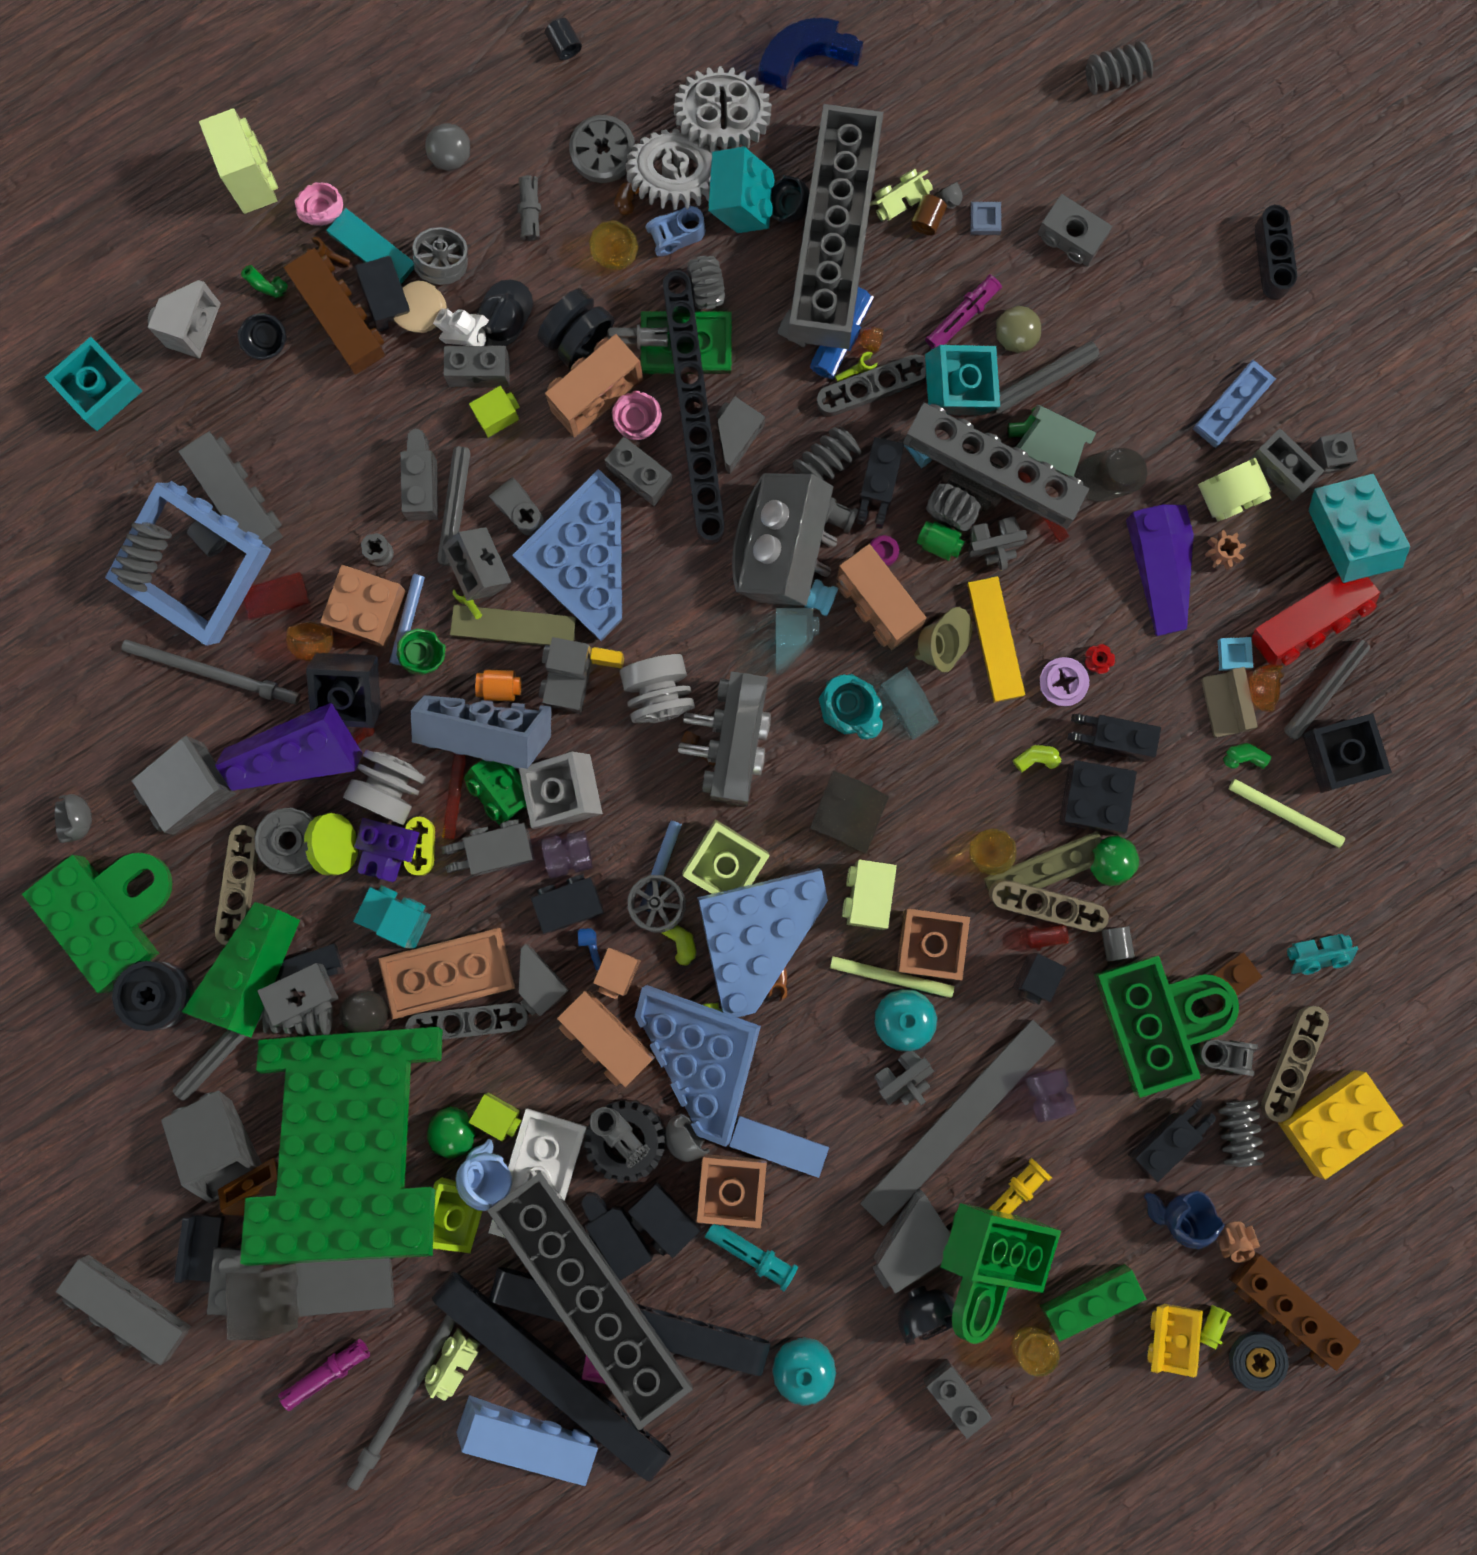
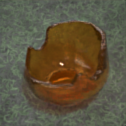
[286,621,333,662]
[1248,664,1284,712]

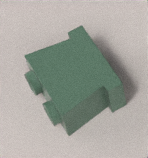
[1016,404,1096,477]

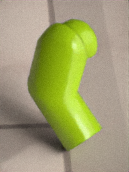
[1013,745,1061,773]
[662,921,697,966]

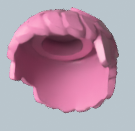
[294,182,343,226]
[612,391,662,440]

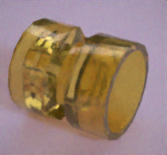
[1011,1325,1060,1377]

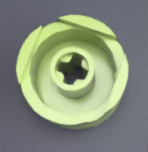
[1198,458,1271,522]

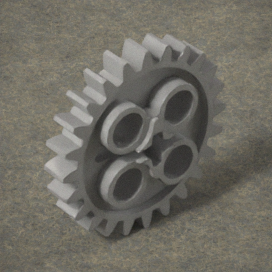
[674,66,772,152]

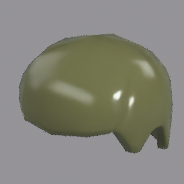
[996,306,1041,353]

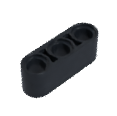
[1255,204,1297,300]

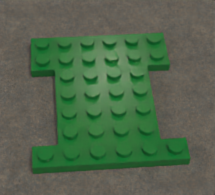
[240,1027,443,1266]

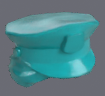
[819,674,883,740]

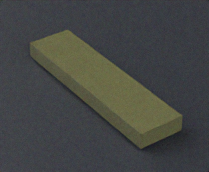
[450,605,577,646]
[983,831,1102,907]

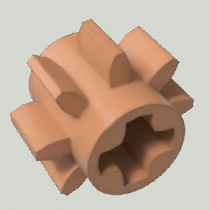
[1205,530,1246,570]
[1217,1222,1260,1263]

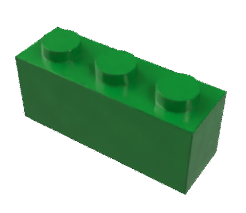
[1040,1264,1147,1342]

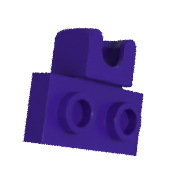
[354,818,419,882]

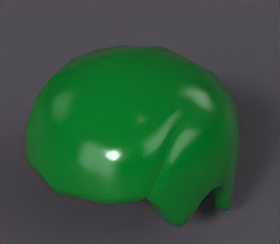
[396,628,446,676]
[1090,836,1139,886]
[427,1107,475,1159]

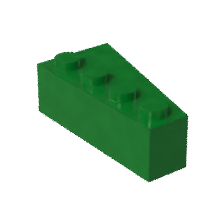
[182,902,300,1038]

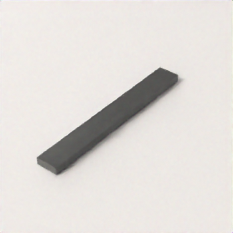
[860,1019,1056,1226]

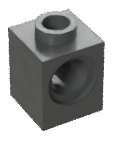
[1310,431,1358,475]

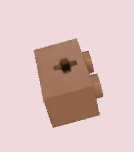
[593,948,641,999]

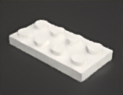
[488,1108,587,1238]

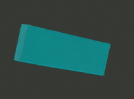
[326,208,414,284]

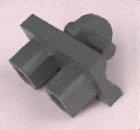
[968,516,1028,571]
[874,1051,934,1106]

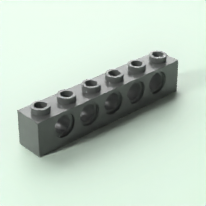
[903,403,1089,529]

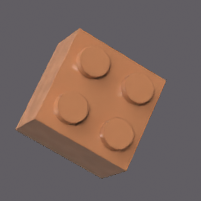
[320,565,406,649]
[896,909,970,980]
[697,1154,767,1228]

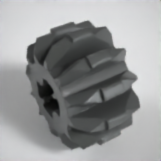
[687,255,725,310]
[926,484,981,531]

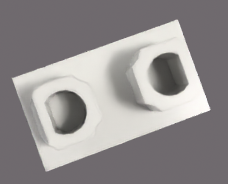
[433,308,489,346]

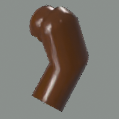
[614,182,640,215]

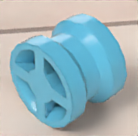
[804,579,839,617]

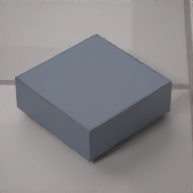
[970,202,1001,235]

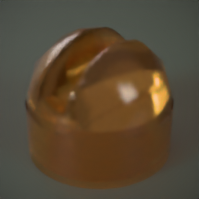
[861,327,884,353]

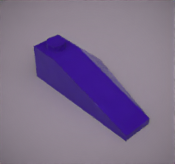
[1126,504,1194,637]

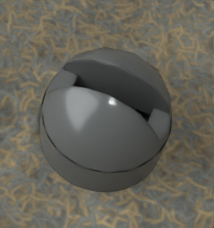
[936,182,963,209]

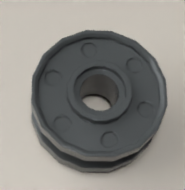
[254,808,314,875]

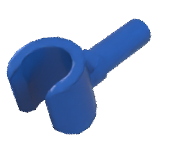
[578,928,601,971]

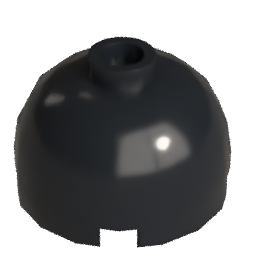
[898,1286,955,1346]

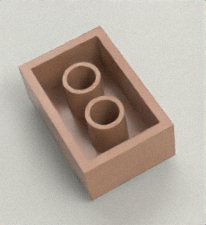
[545,334,643,438]
[836,543,927,650]
[557,991,655,1087]

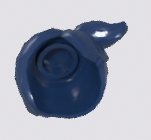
[1144,1191,1225,1249]

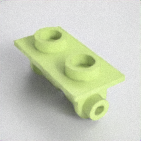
[870,169,933,221]
[424,1328,480,1401]

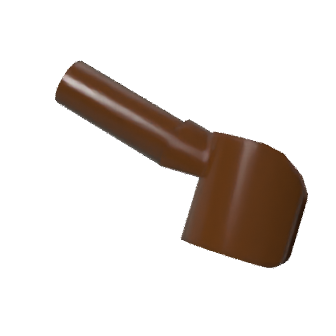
[306,237,351,267]
[680,731,716,767]

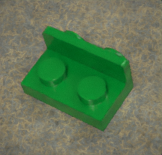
[464,760,527,826]

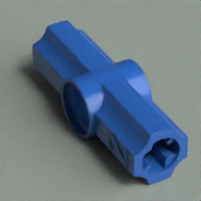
[810,287,874,379]

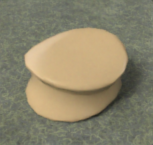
[394,281,446,333]

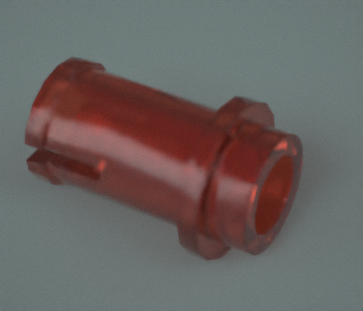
[1027,924,1069,951]

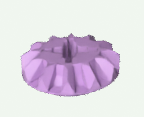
[1039,657,1089,706]

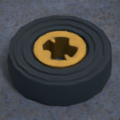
[1229,1331,1289,1391]

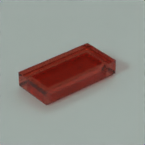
[244,572,310,620]

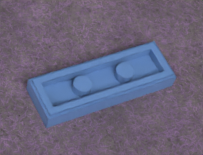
[1193,360,1276,448]
[729,1116,829,1178]

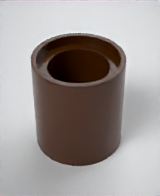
[911,194,947,236]

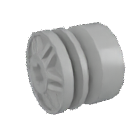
[620,654,695,723]
[343,749,426,825]

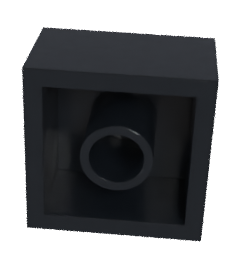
[306,652,381,728]
[1302,713,1392,793]
[1059,760,1137,835]

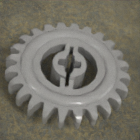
[625,129,719,210]

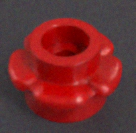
[1085,644,1115,674]

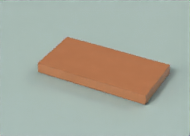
[378,928,516,1019]

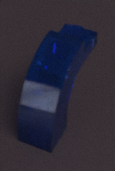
[758,18,864,90]

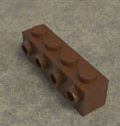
[284,248,386,375]
[1229,1252,1361,1371]

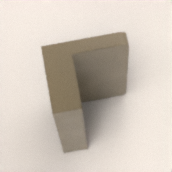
[1201,667,1258,738]

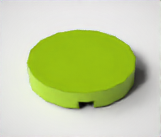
[304,813,358,876]

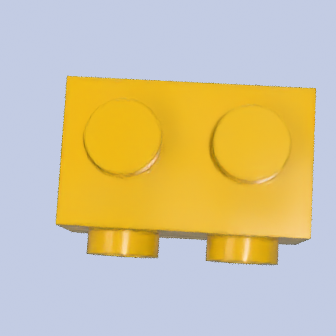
[1148,1304,1203,1377]

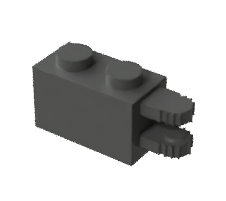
[400,428,438,521]
[441,820,536,876]

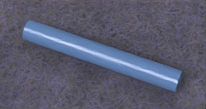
[389,574,425,666]
[639,820,682,912]

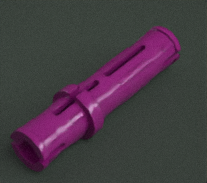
[925,274,1002,349]
[278,1339,370,1411]

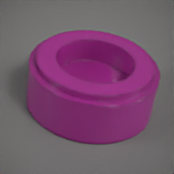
[870,535,899,567]

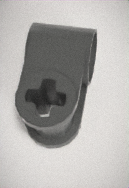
[489,477,544,536]
[1192,1039,1258,1076]

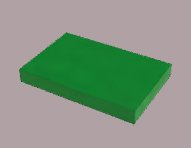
[641,311,732,374]

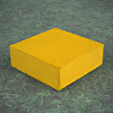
[590,647,625,669]

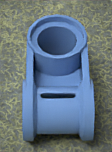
[645,206,706,256]

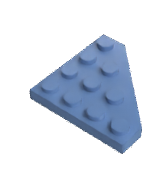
[512,469,622,641]
[697,868,828,1017]
[635,985,761,1147]

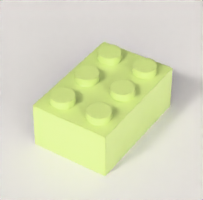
[199,108,278,214]

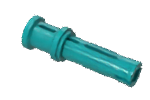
[704,1224,798,1292]

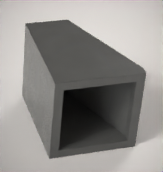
[131,736,236,835]
[161,1091,262,1203]
[872,1188,950,1294]

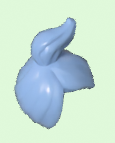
[456,1139,512,1211]

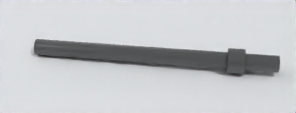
[122,639,300,705]
[347,1315,457,1490]

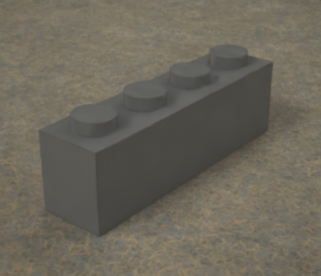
[178,431,283,547]
[56,1255,192,1365]

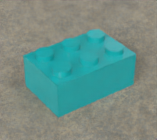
[1308,474,1410,583]

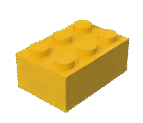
[1278,1070,1403,1180]

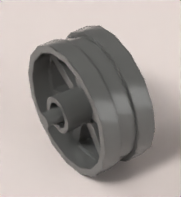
[412,227,468,285]
[628,875,686,933]

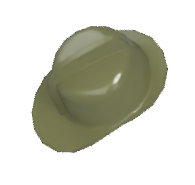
[914,607,972,673]

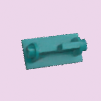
[1287,933,1358,975]

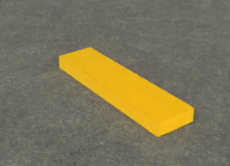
[967,576,1025,703]

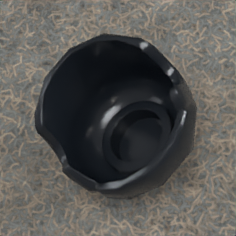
[771,175,810,223]
[237,313,287,360]

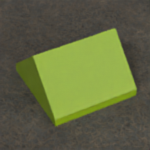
[433,1177,482,1253]

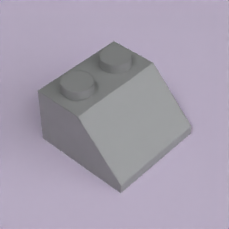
[148,280,221,359]
[519,752,603,829]

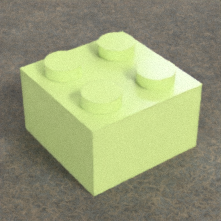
[682,820,770,894]
[842,860,897,930]

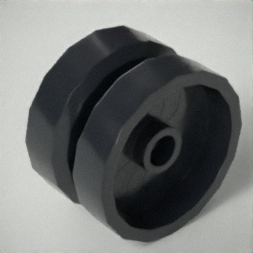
[537,288,615,368]
[112,961,194,1031]

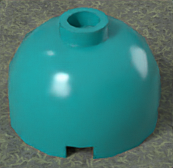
[874,989,937,1052]
[772,1337,836,1406]

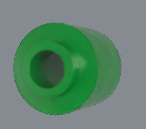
[917,521,965,561]

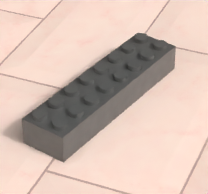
[788,104,884,349]
[487,1171,693,1430]

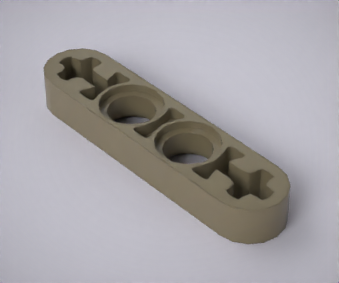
[215,825,258,945]
[989,879,1109,932]
[1261,1006,1329,1122]

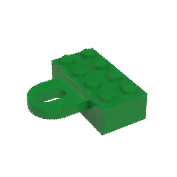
[22,853,172,993]
[1094,956,1239,1098]
[940,1203,1061,1344]

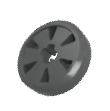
[569,115,635,183]

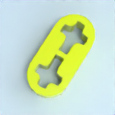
[404,816,435,876]

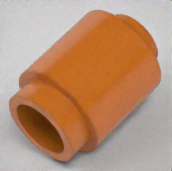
[475,670,521,701]

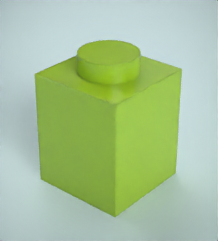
[469,385,520,438]
[468,1092,522,1141]

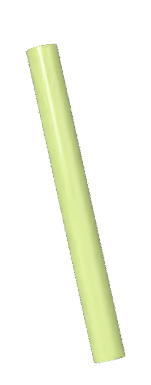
[1228,779,1345,848]
[830,956,954,998]

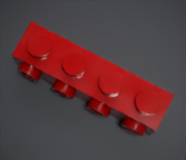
[1251,576,1381,669]

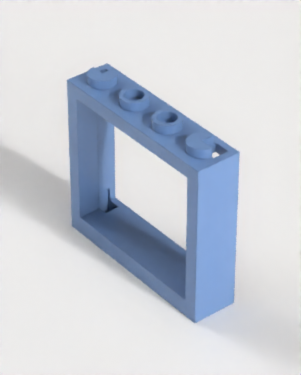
[105,481,271,645]

